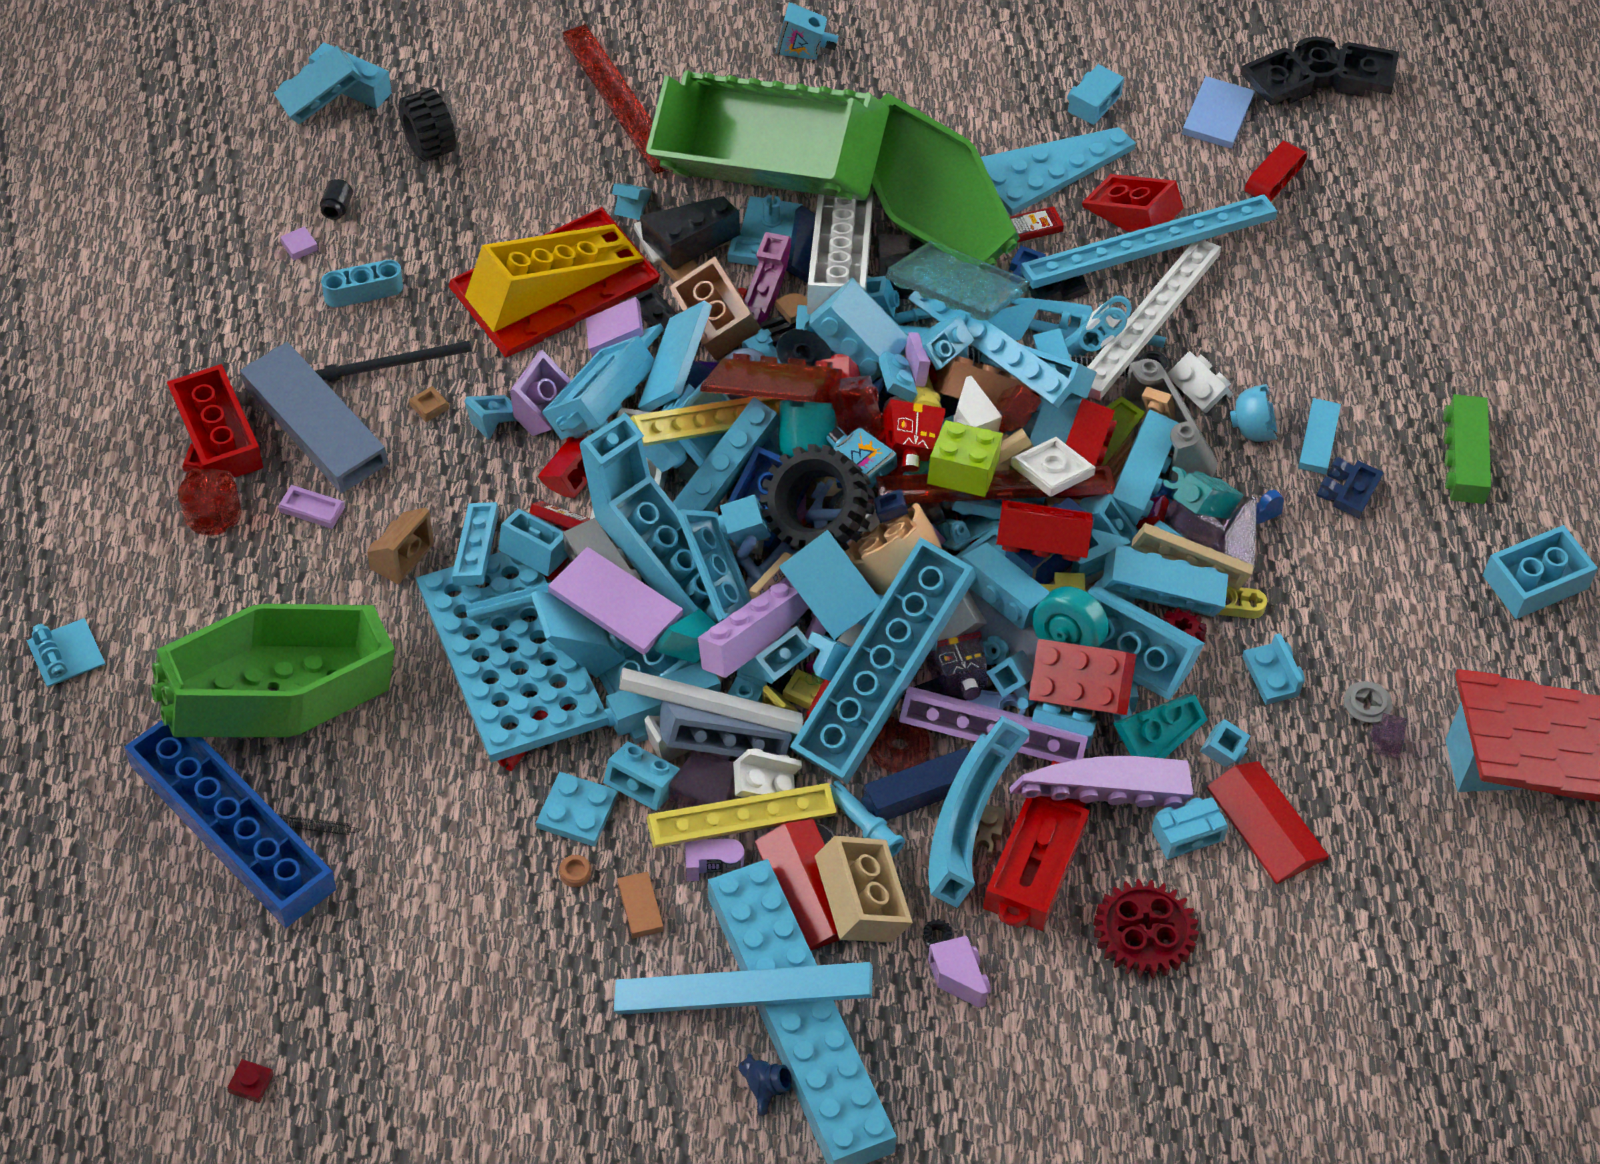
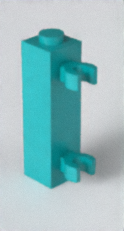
[1163,466,1244,519]

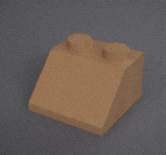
[367,508,434,585]

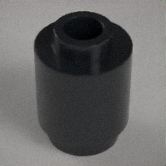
[320,179,353,220]

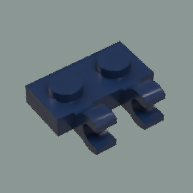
[1316,457,1384,519]

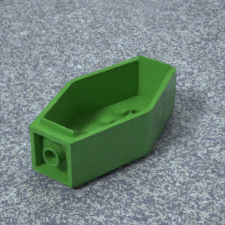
[151,604,395,737]

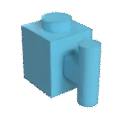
[987,650,1038,710]

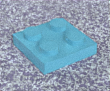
[536,771,618,847]

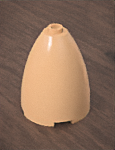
[844,503,943,596]

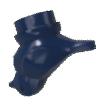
[739,1054,792,1116]

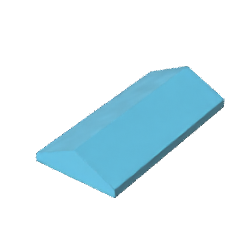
[676,509,752,623]

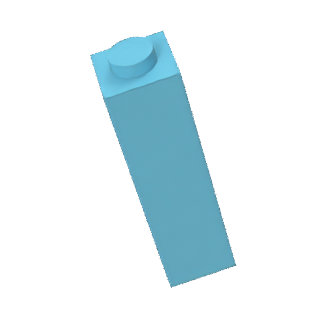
[604,662,721,737]

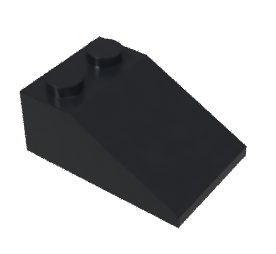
[877,234,935,299]

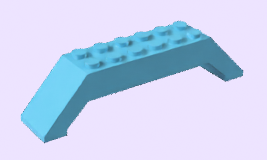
[580,412,816,684]

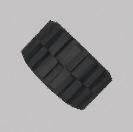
[398,87,456,162]

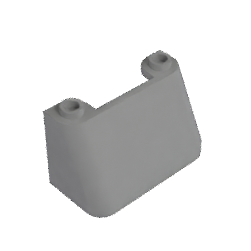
[1124,359,1218,481]

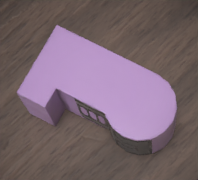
[685,839,744,881]

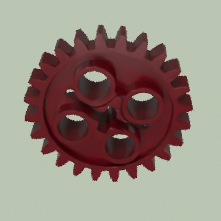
[1093,879,1199,979]

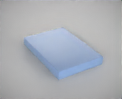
[1182,76,1255,149]

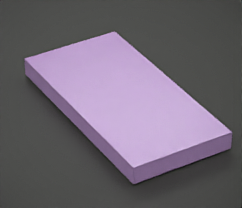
[548,547,683,655]

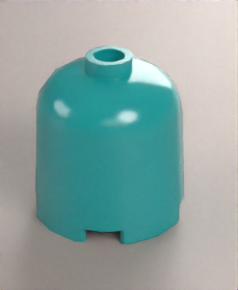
[778,400,838,458]

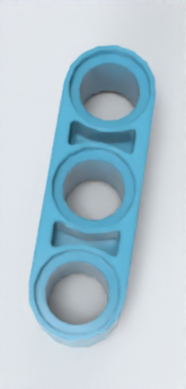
[321,260,403,307]

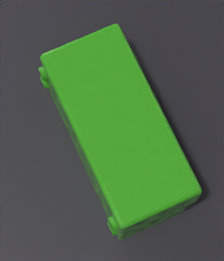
[646,70,889,201]

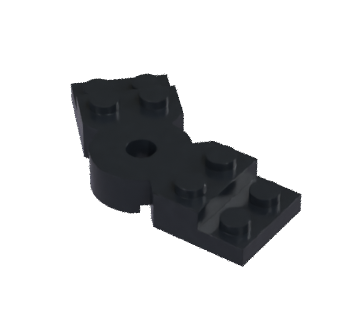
[1240,36,1399,106]

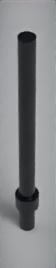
[314,341,472,382]

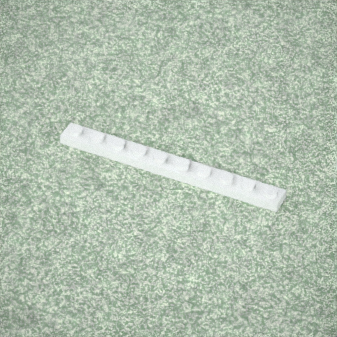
[1088,240,1221,401]

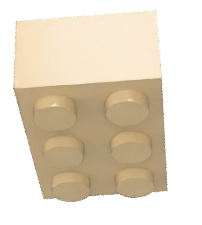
[815,836,913,943]

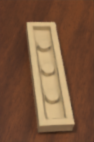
[1131,523,1253,590]

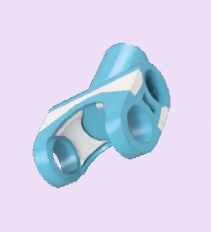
[1064,296,1132,357]

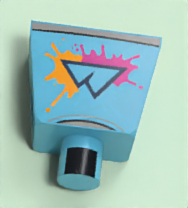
[775,2,839,60]
[826,427,898,489]

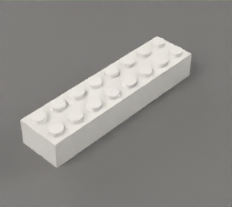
[807,183,874,314]

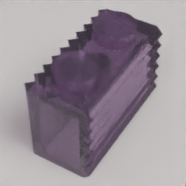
[1165,500,1225,549]

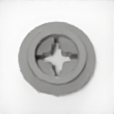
[1343,681,1392,726]

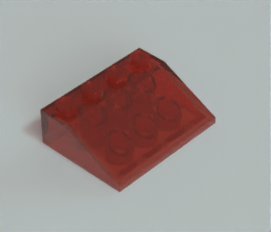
[700,353,842,404]

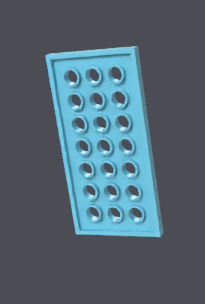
[416,552,608,762]

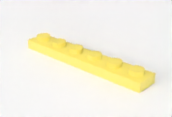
[646,783,837,848]

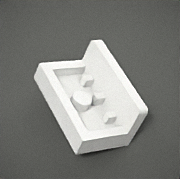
[1167,351,1233,413]

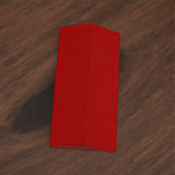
[1207,761,1329,885]
[755,819,840,951]

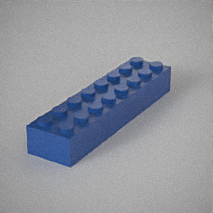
[124,720,337,929]

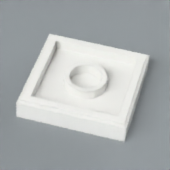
[1011,437,1096,497]

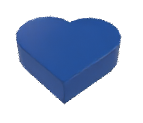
[1249,490,1284,524]

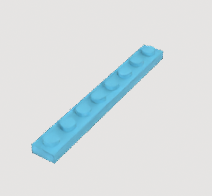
[908,277,1076,409]

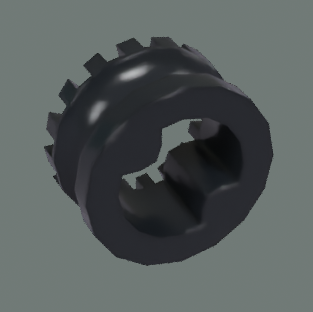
[923,919,952,948]

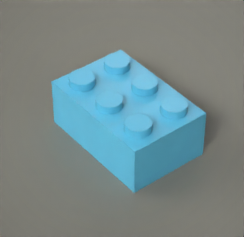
[1482,525,1598,619]

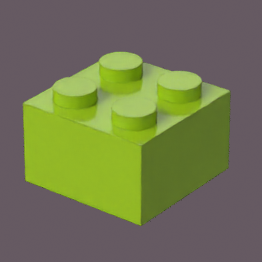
[927,420,1003,497]

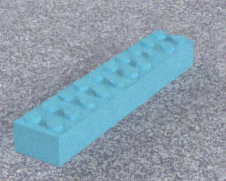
[708,859,897,1164]

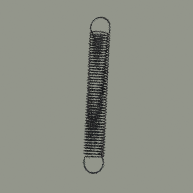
[278,814,360,835]

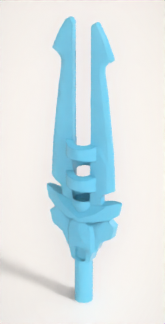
[986,290,1166,348]

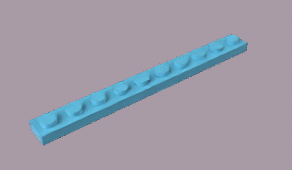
[1021,194,1277,289]

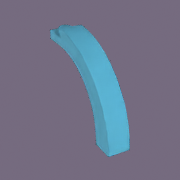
[928,715,1030,908]

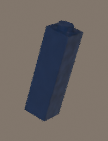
[861,747,969,821]

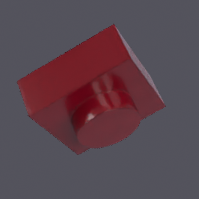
[227,1059,274,1103]

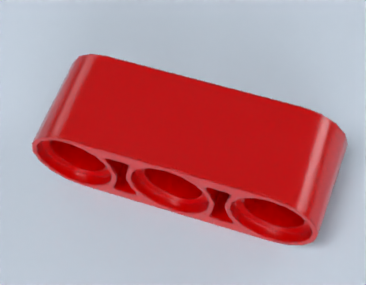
[1244,140,1308,202]

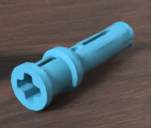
[830,780,905,857]

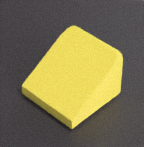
[762,685,798,712]

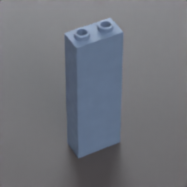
[240,341,389,493]

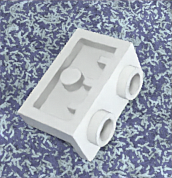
[733,748,802,797]

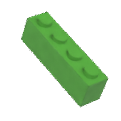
[1443,394,1491,504]

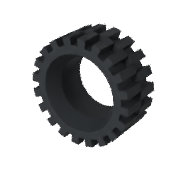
[760,444,875,551]

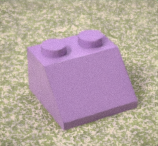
[510,350,571,436]

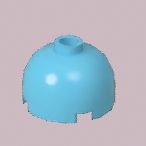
[1230,384,1277,442]

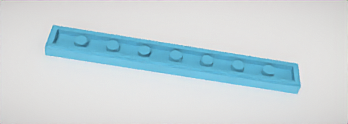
[614,962,873,1015]

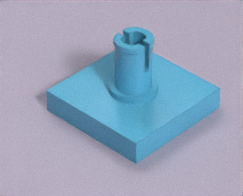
[740,195,803,239]

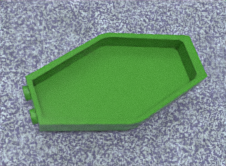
[872,93,1020,275]

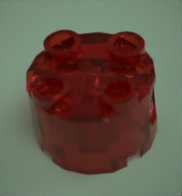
[178,468,242,536]

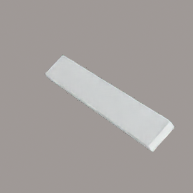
[619,668,803,734]

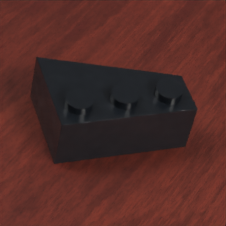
[640,196,741,270]

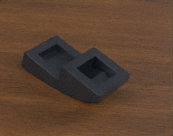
[1026,275,1090,301]

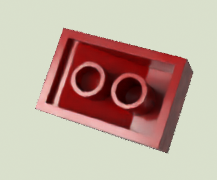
[1082,174,1184,233]

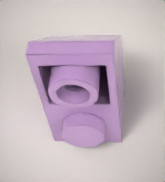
[928,935,991,1008]

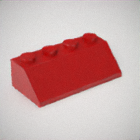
[167,364,264,477]

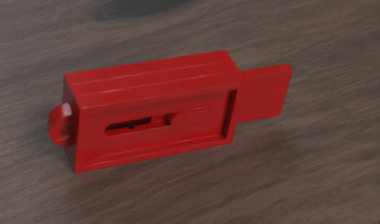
[983,761,1090,931]

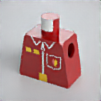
[883,399,945,473]

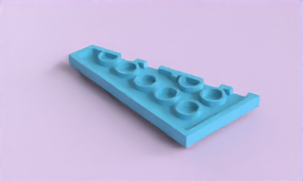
[981,127,1136,216]

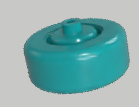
[1033,586,1108,648]

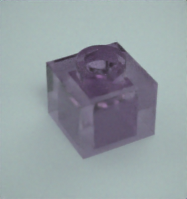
[1370,713,1407,759]

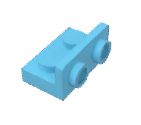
[1242,633,1305,705]

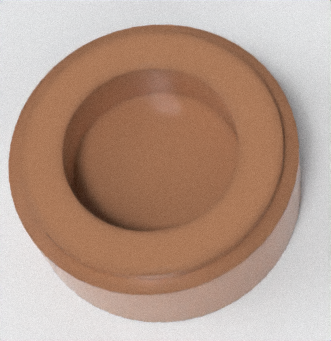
[559,855,591,887]

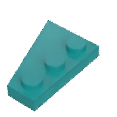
[1113,694,1208,759]

